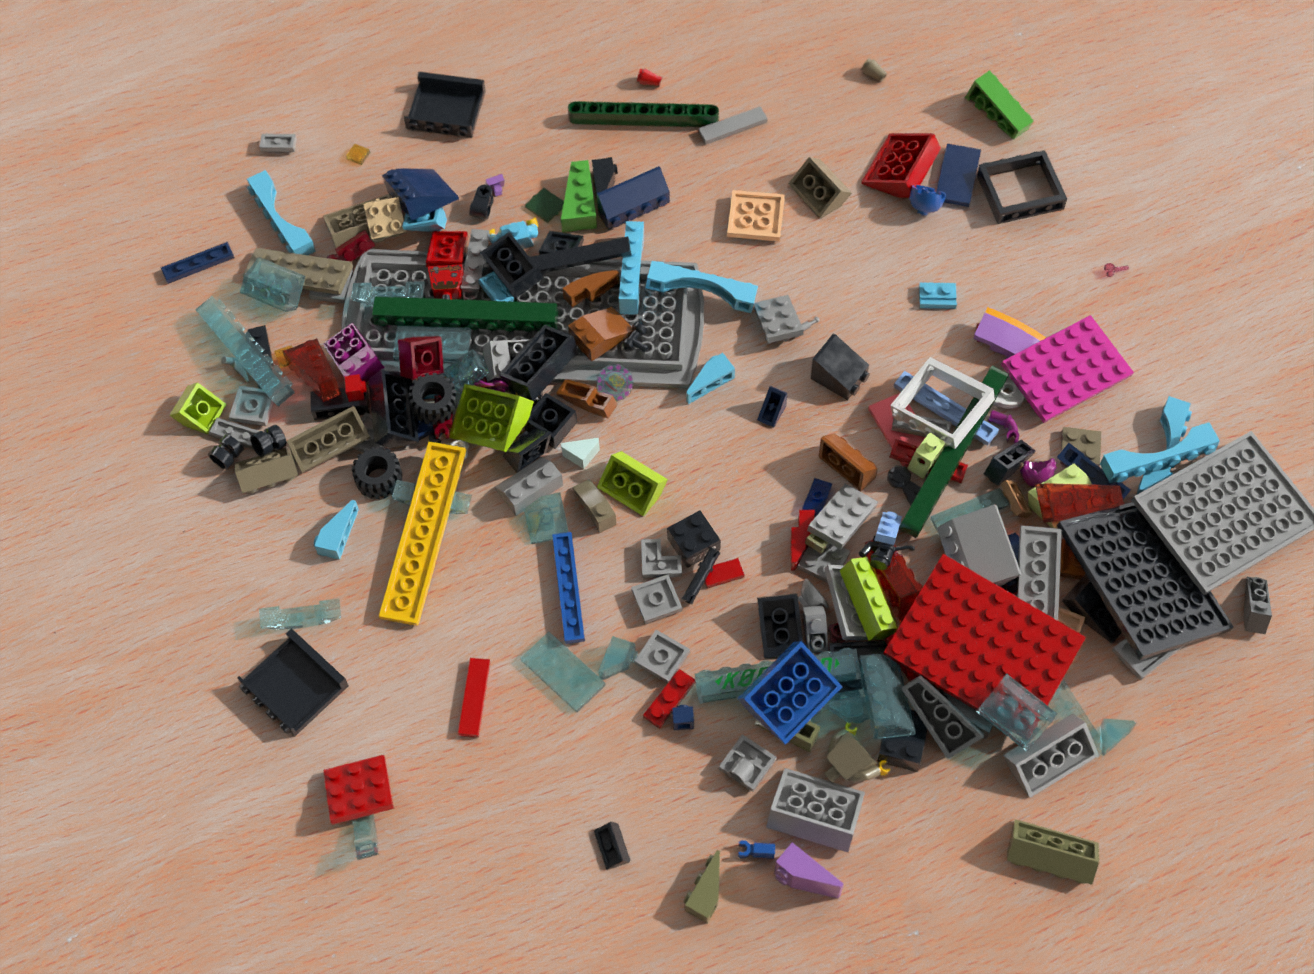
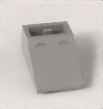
[482,339,531,383]

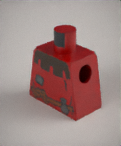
[428,264,464,299]

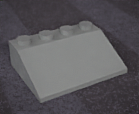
[937,505,1022,587]
[766,768,865,852]

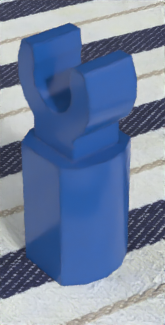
[738,840,775,859]

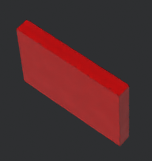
[426,231,468,267]

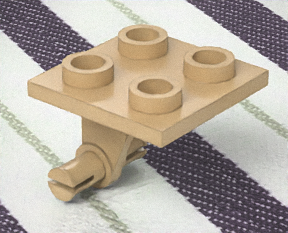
[363,197,406,239]

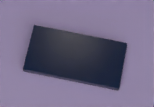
[936,143,981,207]

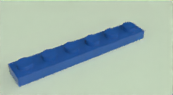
[552,532,585,644]

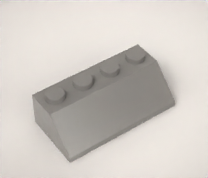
[1004,714,1099,798]

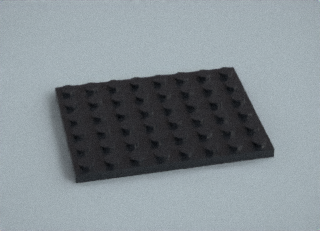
[1056,502,1234,660]

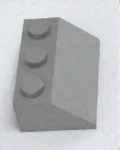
[495,457,563,516]

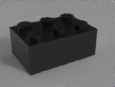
[480,232,544,299]

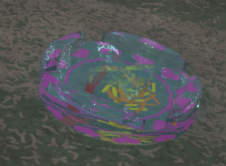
[597,364,634,402]

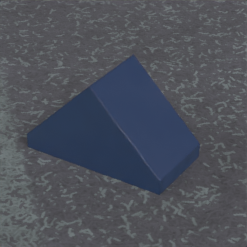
[757,386,787,427]

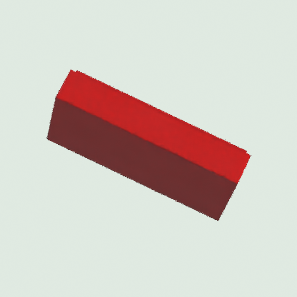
[705,558,745,589]

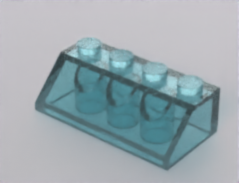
[859,654,915,739]

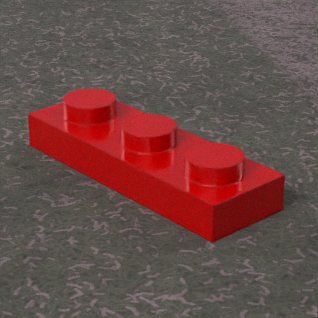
[643,669,696,729]

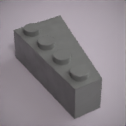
[901,675,984,759]

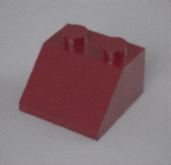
[398,336,444,379]

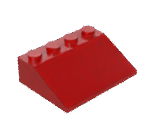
[861,133,941,198]

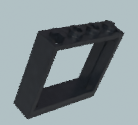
[977,150,1067,224]

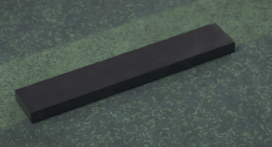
[530,237,632,273]

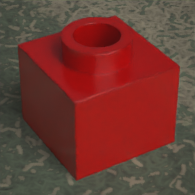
[345,374,367,402]

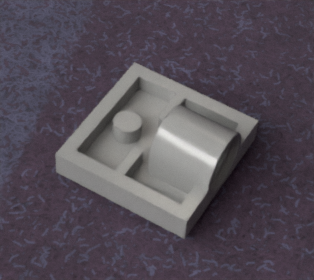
[719,734,777,792]

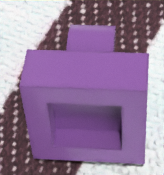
[485,174,504,196]

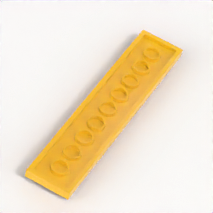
[379,442,466,626]

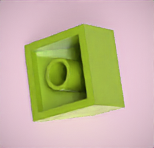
[169,382,227,434]

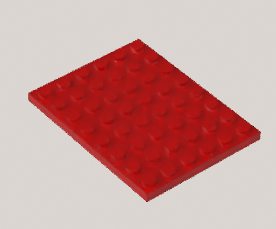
[883,554,1086,741]

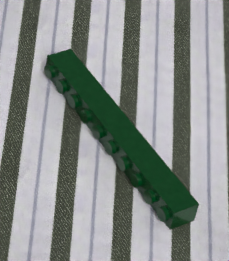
[372,296,558,332]

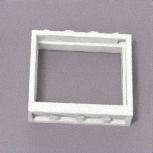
[890,357,995,449]

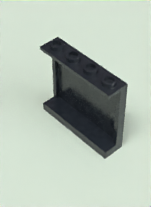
[404,72,486,138]
[237,628,349,736]

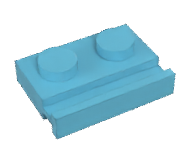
[919,282,957,309]

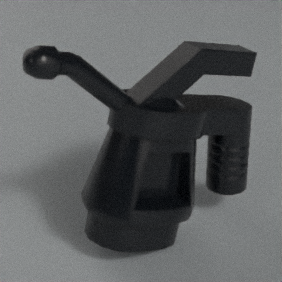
[859,536,915,570]

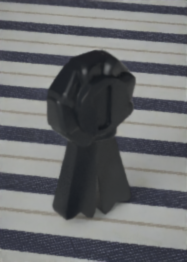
[887,465,921,505]

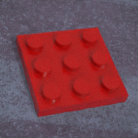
[323,754,394,825]

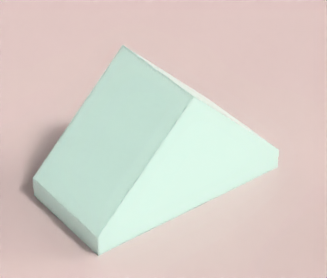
[561,438,600,469]

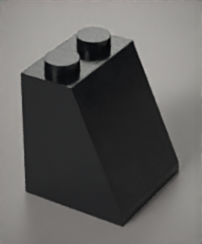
[810,333,870,400]

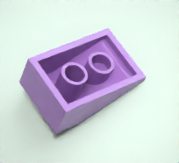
[774,843,844,899]

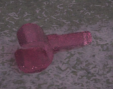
[1104,263,1129,277]

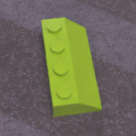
[839,557,899,641]

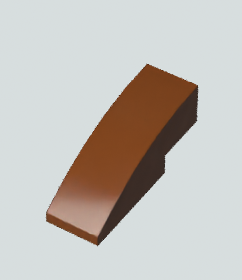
[562,270,619,308]
[556,379,618,419]

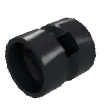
[250,425,287,457]
[208,434,244,470]

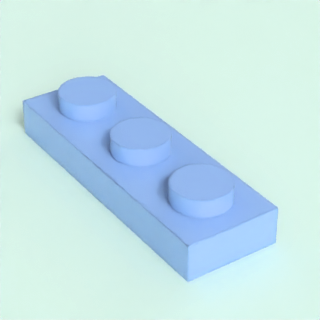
[875,512,902,545]

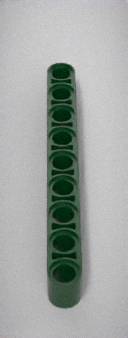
[567,101,719,127]

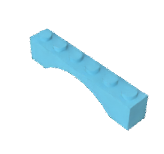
[247,170,316,255]
[619,221,644,315]
[646,261,758,314]
[1136,396,1192,495]
[1100,422,1220,483]

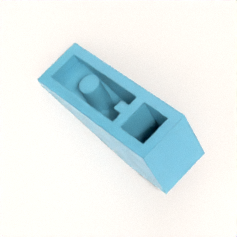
[686,353,735,404]
[314,500,359,560]

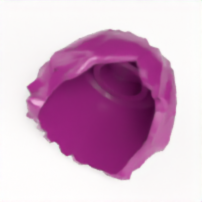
[1020,458,1057,488]

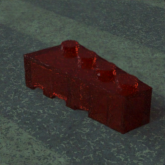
[282,338,341,401]
[865,539,923,623]

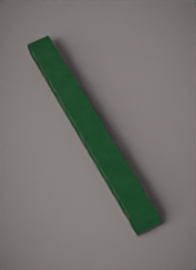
[899,365,1009,538]

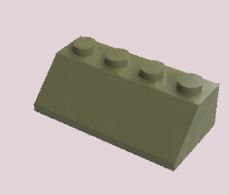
[1007,819,1099,885]

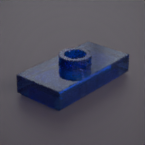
[802,478,833,517]

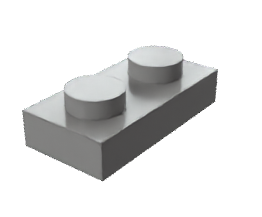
[259,134,297,152]

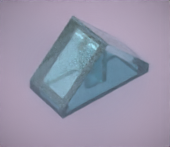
[1100,719,1137,756]

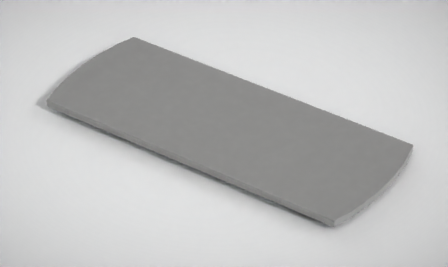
[341,249,704,389]

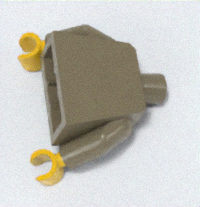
[825,722,891,782]

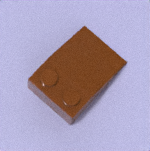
[568,307,633,362]

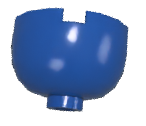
[909,185,946,215]

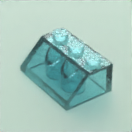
[240,257,306,312]
[976,674,1057,751]

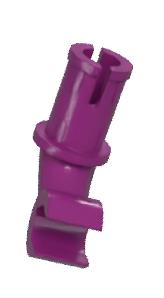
[989,410,1020,444]

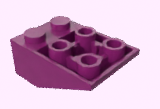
[323,322,385,382]

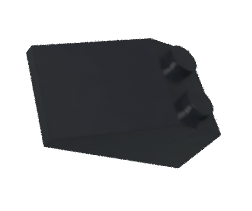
[503,429,551,473]
[757,593,803,658]
[877,704,927,772]

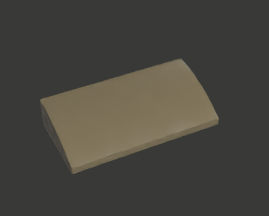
[287,406,371,473]

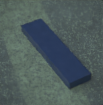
[161,242,235,284]

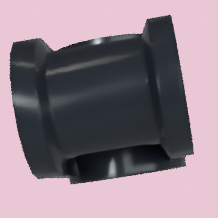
[469,184,494,219]

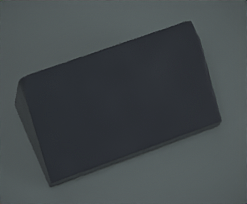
[593,822,631,870]

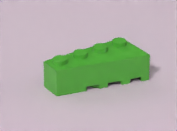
[965,70,1034,140]
[561,160,597,232]

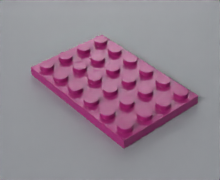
[1001,315,1134,423]

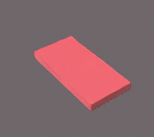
[868,392,926,467]

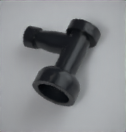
[622,322,648,353]

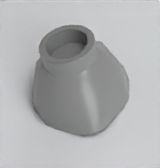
[798,578,829,608]

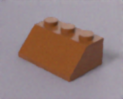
[818,434,878,492]

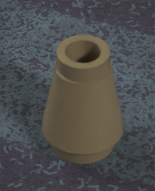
[861,58,887,82]

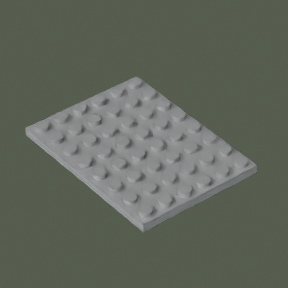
[1131,431,1314,595]

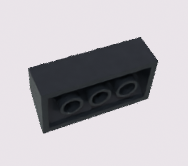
[499,325,578,401]
[368,369,419,448]

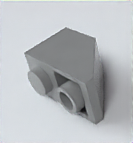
[803,605,828,653]

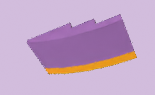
[973,307,1046,359]

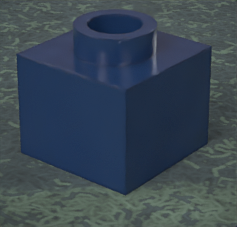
[672,705,694,730]

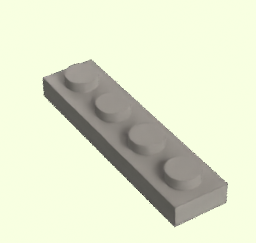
[461,229,490,293]

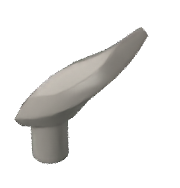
[221,356,249,382]

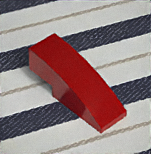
[791,510,815,571]

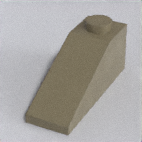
[572,479,616,533]

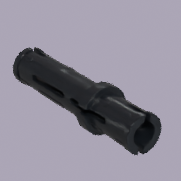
[681,547,721,605]

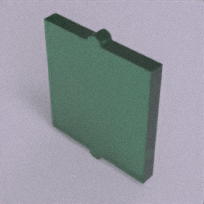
[525,188,564,223]

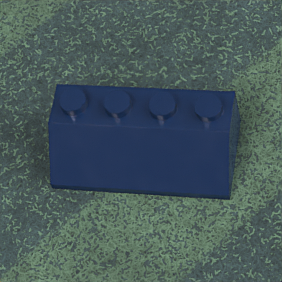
[597,166,670,230]

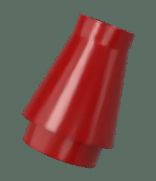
[636,68,662,87]

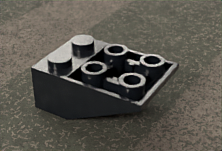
[1062,574,1122,643]

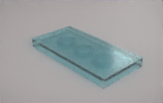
[393,326,471,362]
[520,632,606,713]

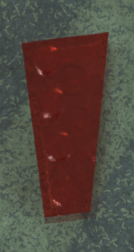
[1035,483,1124,523]

